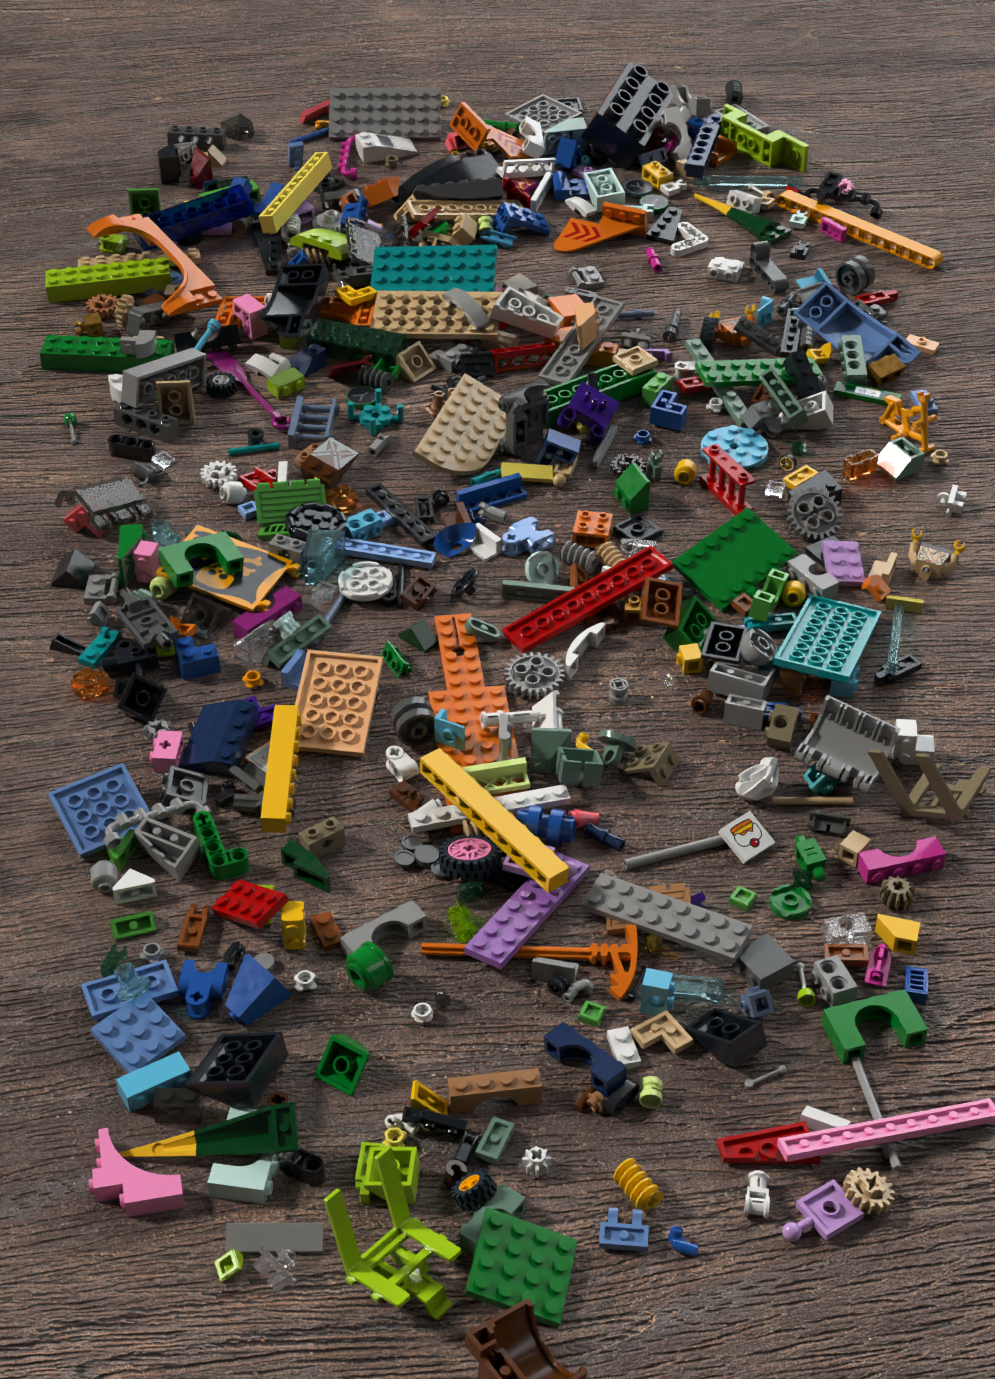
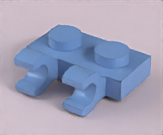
[599,1207,649,1252]

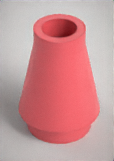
[568,809,600,829]

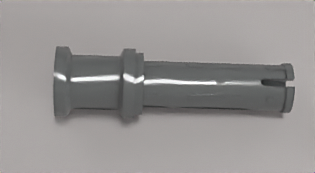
[662,309,682,343]

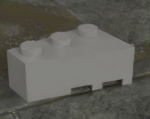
[707,662,776,701]

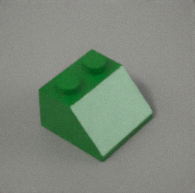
[614,462,650,514]

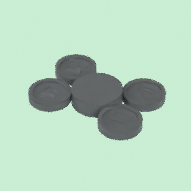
[394,835,448,879]

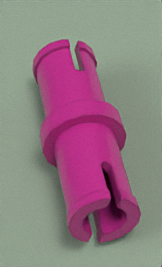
[645,247,662,272]

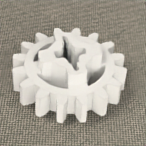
[200,461,238,489]

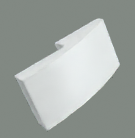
[564,196,597,218]
[245,353,278,378]

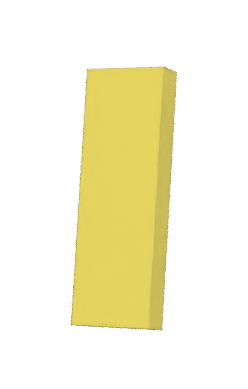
[501,462,553,483]

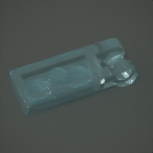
[671,974,724,1003]

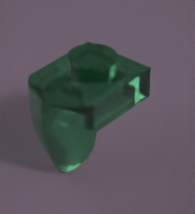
[456,878,487,906]

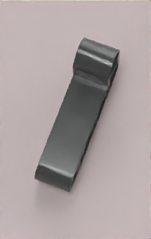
[749,240,789,293]
[126,301,181,337]

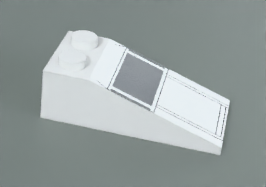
[355,132,418,163]

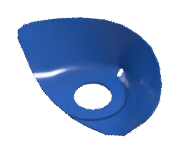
[434,523,477,557]

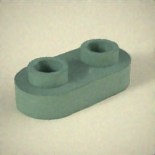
[464,617,501,642]

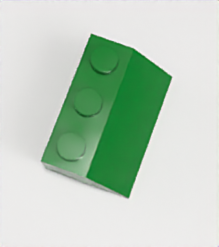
[663,596,719,653]

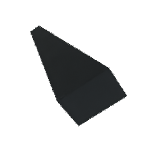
[50,632,87,656]

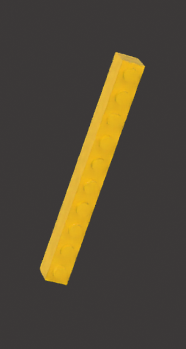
[420,748,569,893]

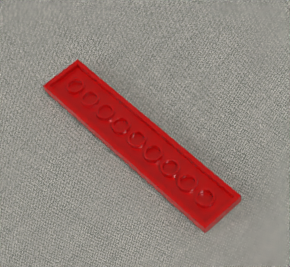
[502,546,673,653]

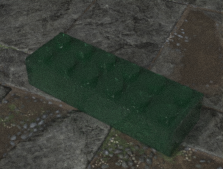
[305,318,408,367]

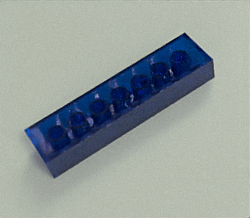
[133,184,254,252]

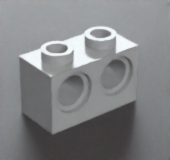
[811,955,858,1006]

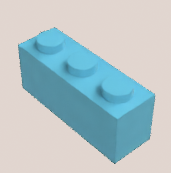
[116,1051,191,1112]

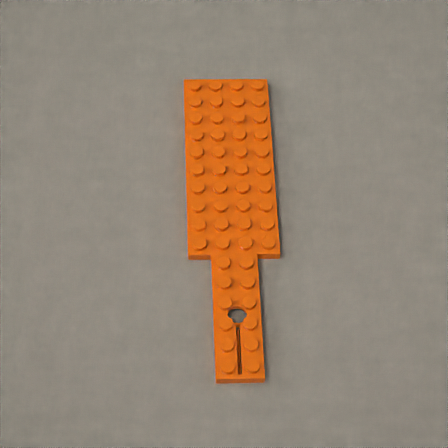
[428,613,526,834]

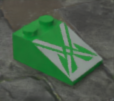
[118,524,147,587]

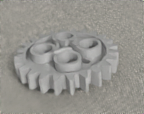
[785,487,843,542]
[504,652,565,700]

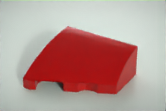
[503,177,532,209]

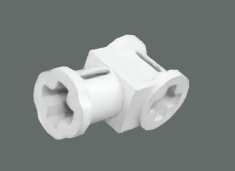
[744,1170,770,1219]

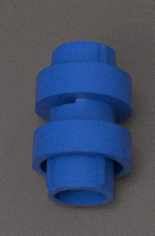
[516,805,576,847]

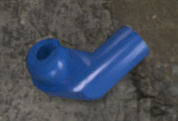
[668,1226,699,1257]

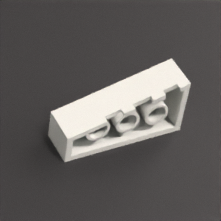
[490,286,564,339]

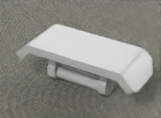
[532,690,563,729]

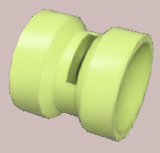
[478,216,493,237]
[639,1076,663,1109]

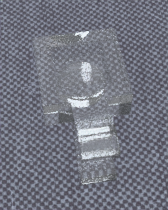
[311,581,338,609]

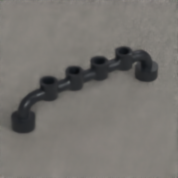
[801,187,883,219]

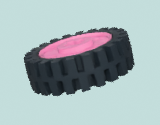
[439,834,501,881]

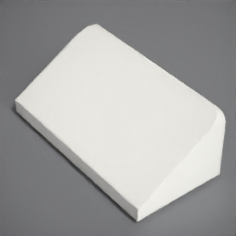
[800,1106,851,1131]

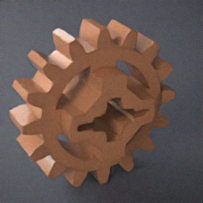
[86,294,119,318]

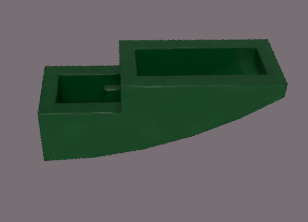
[281,839,331,893]

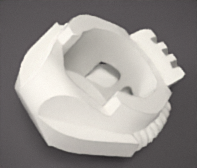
[735,757,779,800]

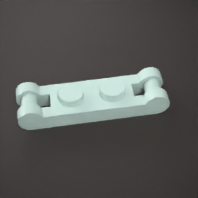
[273,611,300,640]

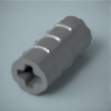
[799,326,816,353]

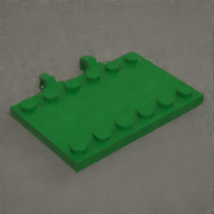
[672,507,798,613]

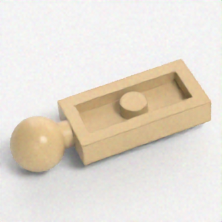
[553,455,578,487]

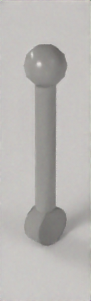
[745,1065,787,1089]

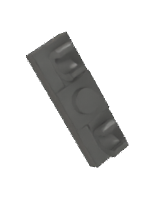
[733,316,782,355]

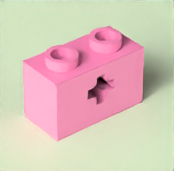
[149,730,184,773]

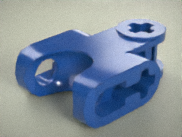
[178,959,229,1020]

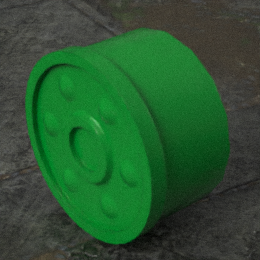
[345,941,394,992]

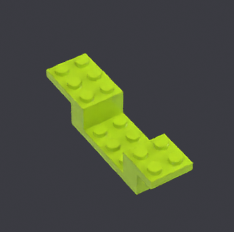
[720,104,809,173]

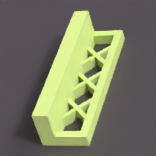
[462,757,530,795]

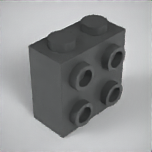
[732,934,795,990]

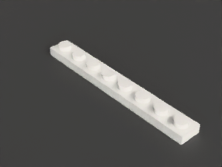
[408,784,571,833]

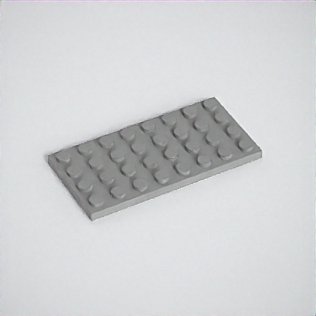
[329,88,441,140]

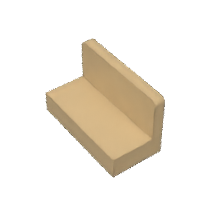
[868,552,898,585]

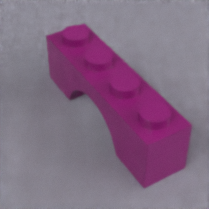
[232,586,303,645]

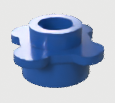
[633,430,652,445]

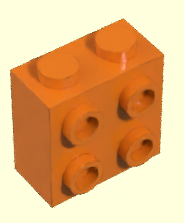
[573,510,613,548]

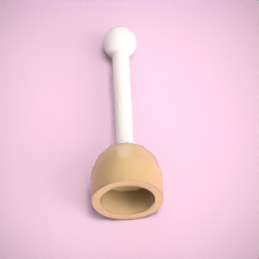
[749,184,775,199]

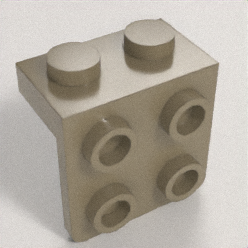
[623,742,680,786]

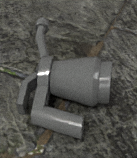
[130,462,165,488]

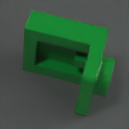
[374,359,403,380]

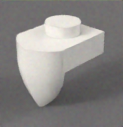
[269,353,291,375]

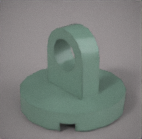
[598,729,637,767]

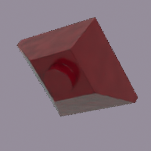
[189,147,213,190]

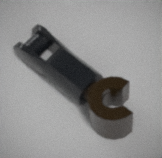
[444,1130,480,1189]

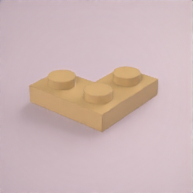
[630,1010,693,1055]

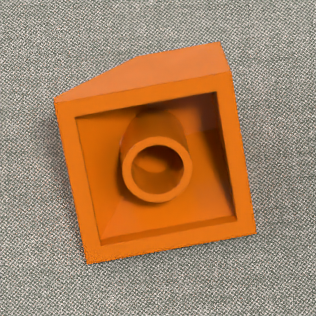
[585,342,621,368]

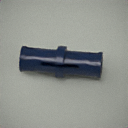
[584,822,626,851]

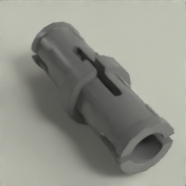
[776,292,797,316]

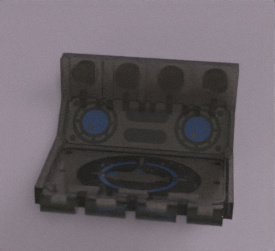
[345,214,410,266]

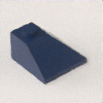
[288,343,327,378]

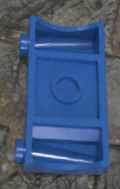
[552,169,602,201]

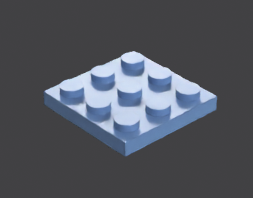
[90,991,186,1074]

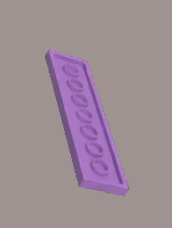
[464,852,590,969]

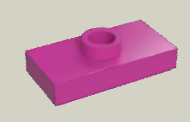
[821,217,847,243]

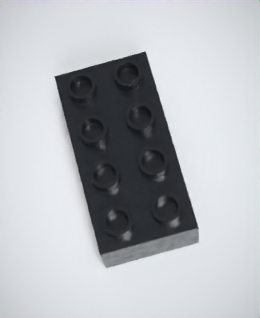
[580,62,674,170]

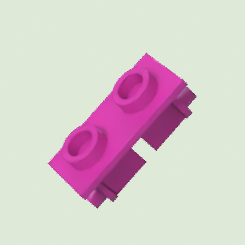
[864,944,892,988]

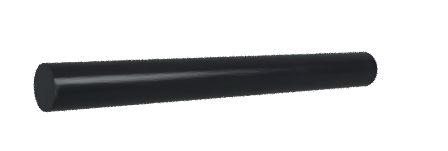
[396,563,406,608]

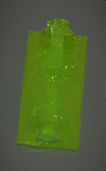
[447,899,477,943]

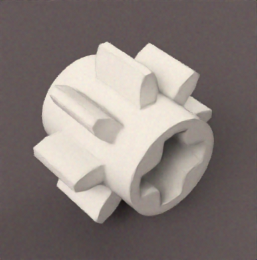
[522,1146,551,1177]

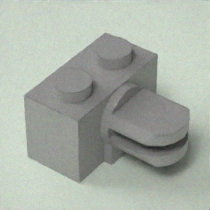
[740,398,782,438]

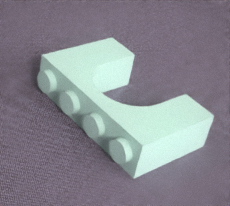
[207,1106,283,1204]

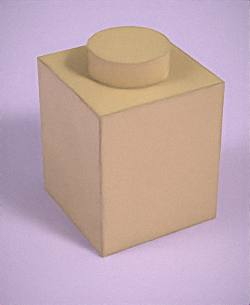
[838,830,871,868]

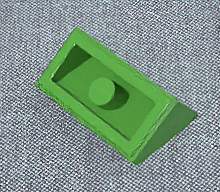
[110,911,157,941]

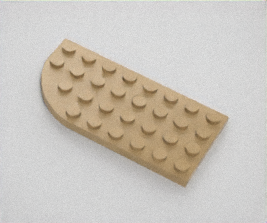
[412,374,506,475]

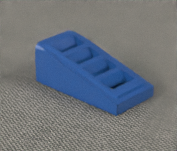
[904,966,928,1005]

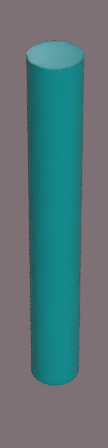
[228,442,279,456]

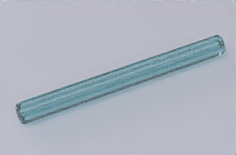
[887,604,904,671]

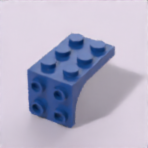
[493,201,551,239]

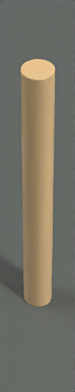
[772,797,853,805]

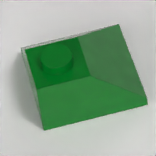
[314,1034,370,1096]

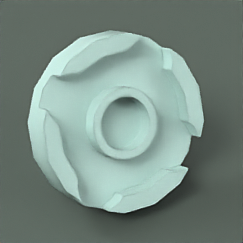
[525,551,559,585]

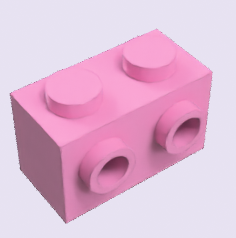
[132,540,161,584]

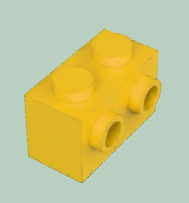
[642,161,673,191]

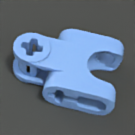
[502,517,556,557]

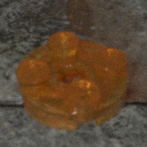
[325,484,358,513]
[70,668,110,701]

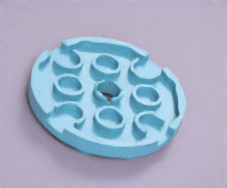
[700,425,768,471]

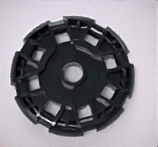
[284,502,348,544]

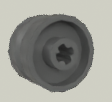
[835,255,875,295]
[391,696,435,747]

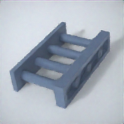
[287,396,340,449]

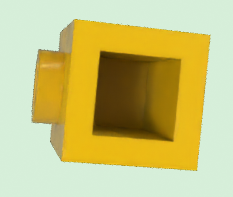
[676,643,703,674]

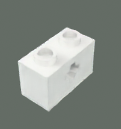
[726,190,763,213]

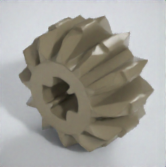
[879,875,916,911]

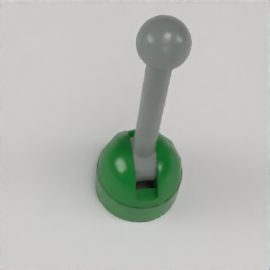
[63,413,77,445]

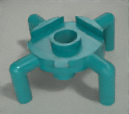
[347,388,404,436]

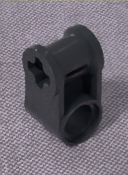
[279,1146,326,1187]

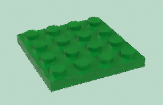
[464,1207,578,1328]

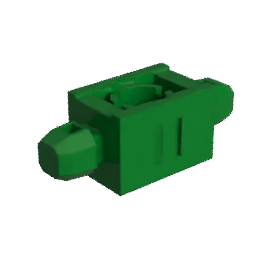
[795,835,827,882]

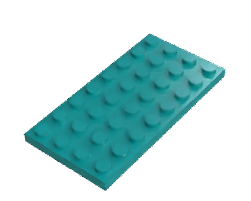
[370,245,498,292]
[773,594,882,683]

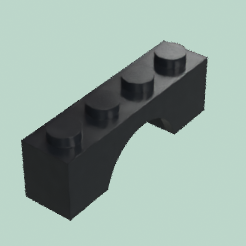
[173,324,241,353]

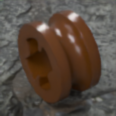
[268,1091,289,1106]

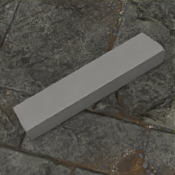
[225,1223,324,1254]

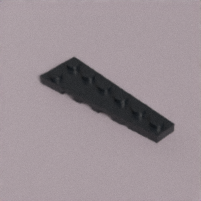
[251,222,282,276]

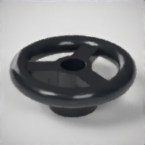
[451,568,479,597]

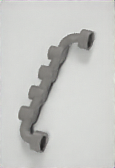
[103,797,213,850]

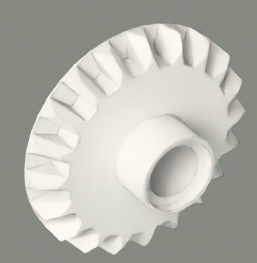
[312,210,349,233]

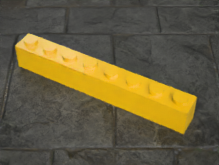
[261,705,302,833]

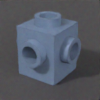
[739,986,775,1020]

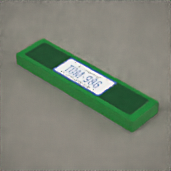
[833,381,902,406]

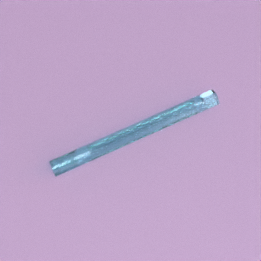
[694,175,803,187]

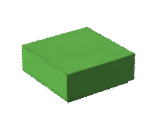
[728,886,757,912]
[578,1000,607,1028]

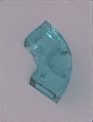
[152,519,181,547]

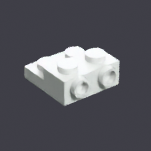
[707,257,745,283]

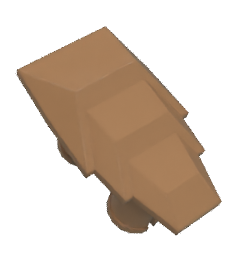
[422,388,455,417]

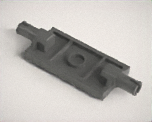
[116,588,179,650]

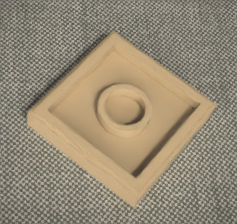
[612,346,659,376]

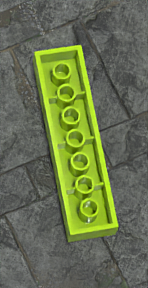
[45,257,172,303]

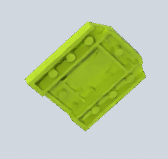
[289,228,359,261]

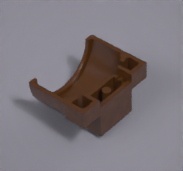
[464,1299,588,1379]

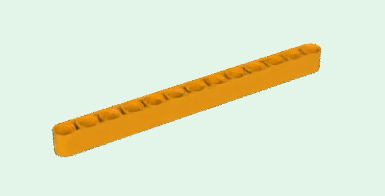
[776,190,944,269]

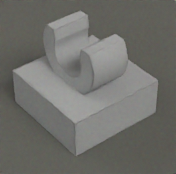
[87,601,111,628]

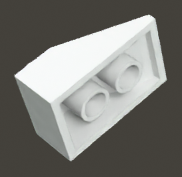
[779,391,833,430]

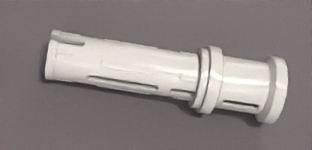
[480,709,541,729]

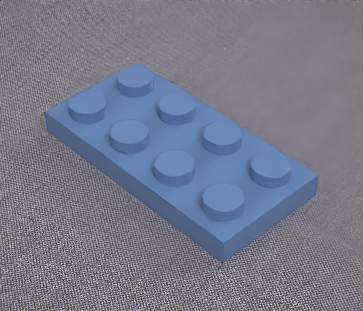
[81,959,179,1022]

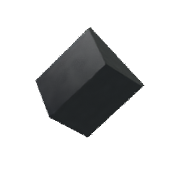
[51,548,95,589]
[117,672,168,723]

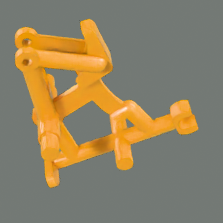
[879,391,937,453]

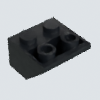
[158,143,181,184]

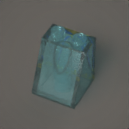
[303,529,346,585]

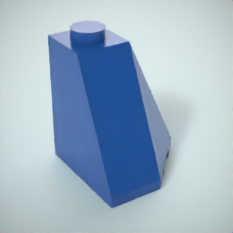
[225,953,292,1026]

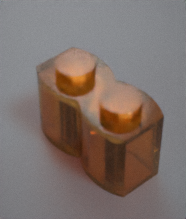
[842,448,879,482]

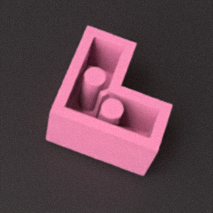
[232,294,268,340]

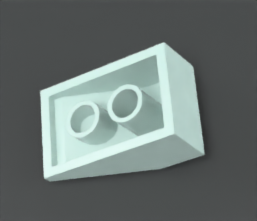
[583,168,625,212]

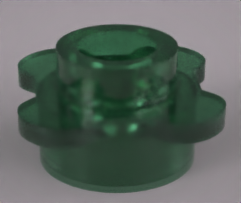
[790,441,807,456]
[793,870,814,891]

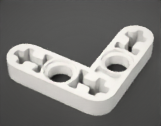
[670,222,708,257]

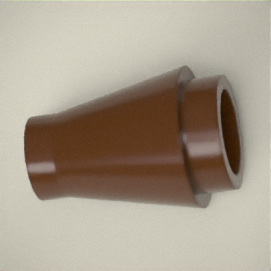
[691,690,713,714]

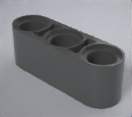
[320,189,361,211]

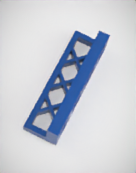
[456,473,528,515]

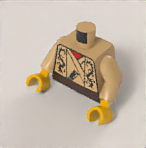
[908,528,966,580]

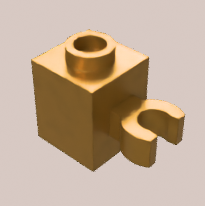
[73,312,104,337]

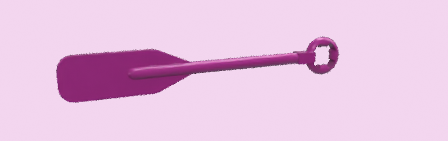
[207,350,291,431]

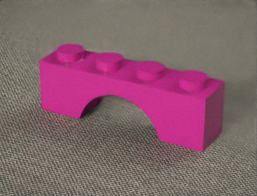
[857,836,946,884]

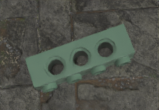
[838,335,867,387]
[759,367,809,430]

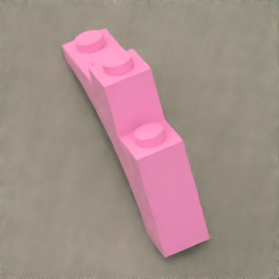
[89,1128,185,1217]

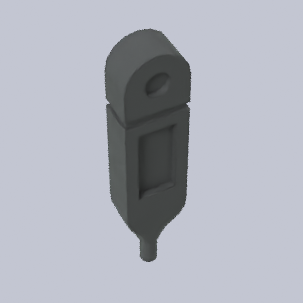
[565,287,598,302]

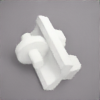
[936,485,967,517]

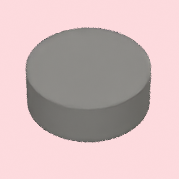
[254,953,275,972]

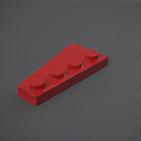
[716,1121,821,1164]

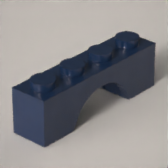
[544,1022,627,1098]

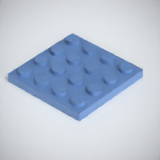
[48,763,154,859]

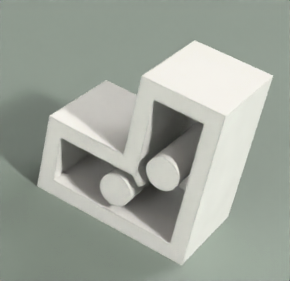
[892,719,935,765]

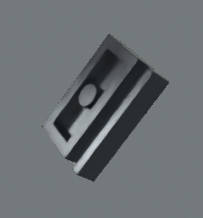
[460,352,494,378]

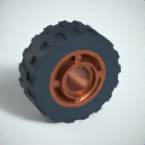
[700,316,719,353]

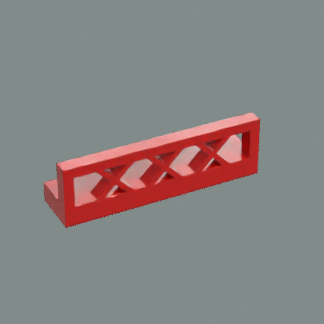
[490,342,556,373]

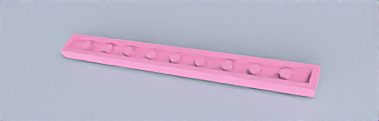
[777,1098,995,1162]

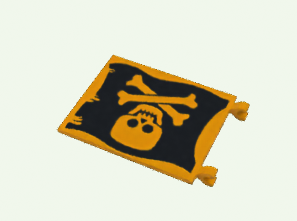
[155,525,301,613]

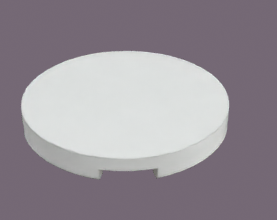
[338,561,393,601]

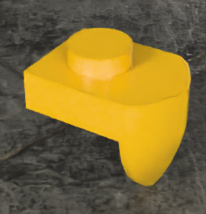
[806,343,832,364]

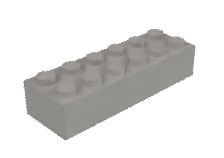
[121,348,207,408]

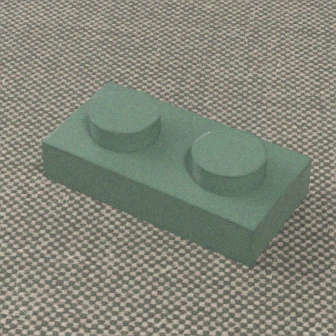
[475,1117,515,1165]

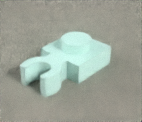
[789,210,808,229]

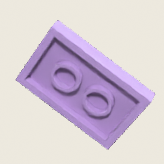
[821,540,865,587]

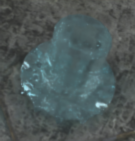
[114,962,152,1002]

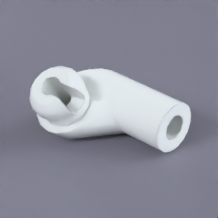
[385,1114,420,1135]

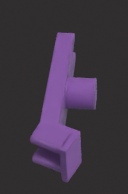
[644,349,672,362]

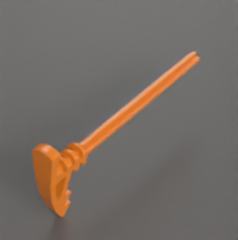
[421,924,638,1002]

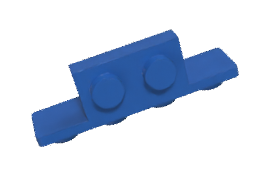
[340,193,369,237]

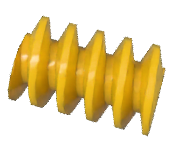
[613,1158,664,1212]

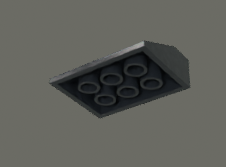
[185,1032,288,1108]

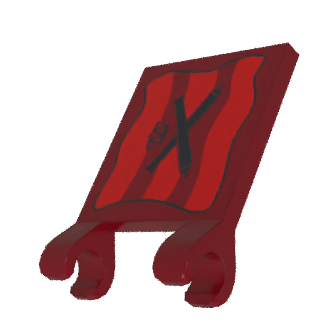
[328,355,374,377]

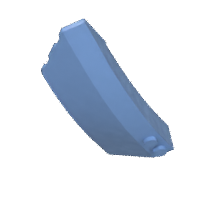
[793,281,921,366]

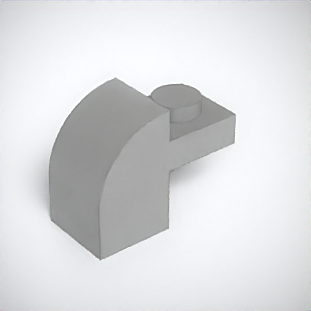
[120,330,157,358]

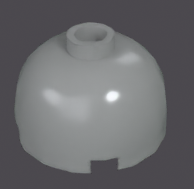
[740,628,778,667]

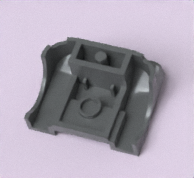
[333,260,373,289]
[498,378,549,459]

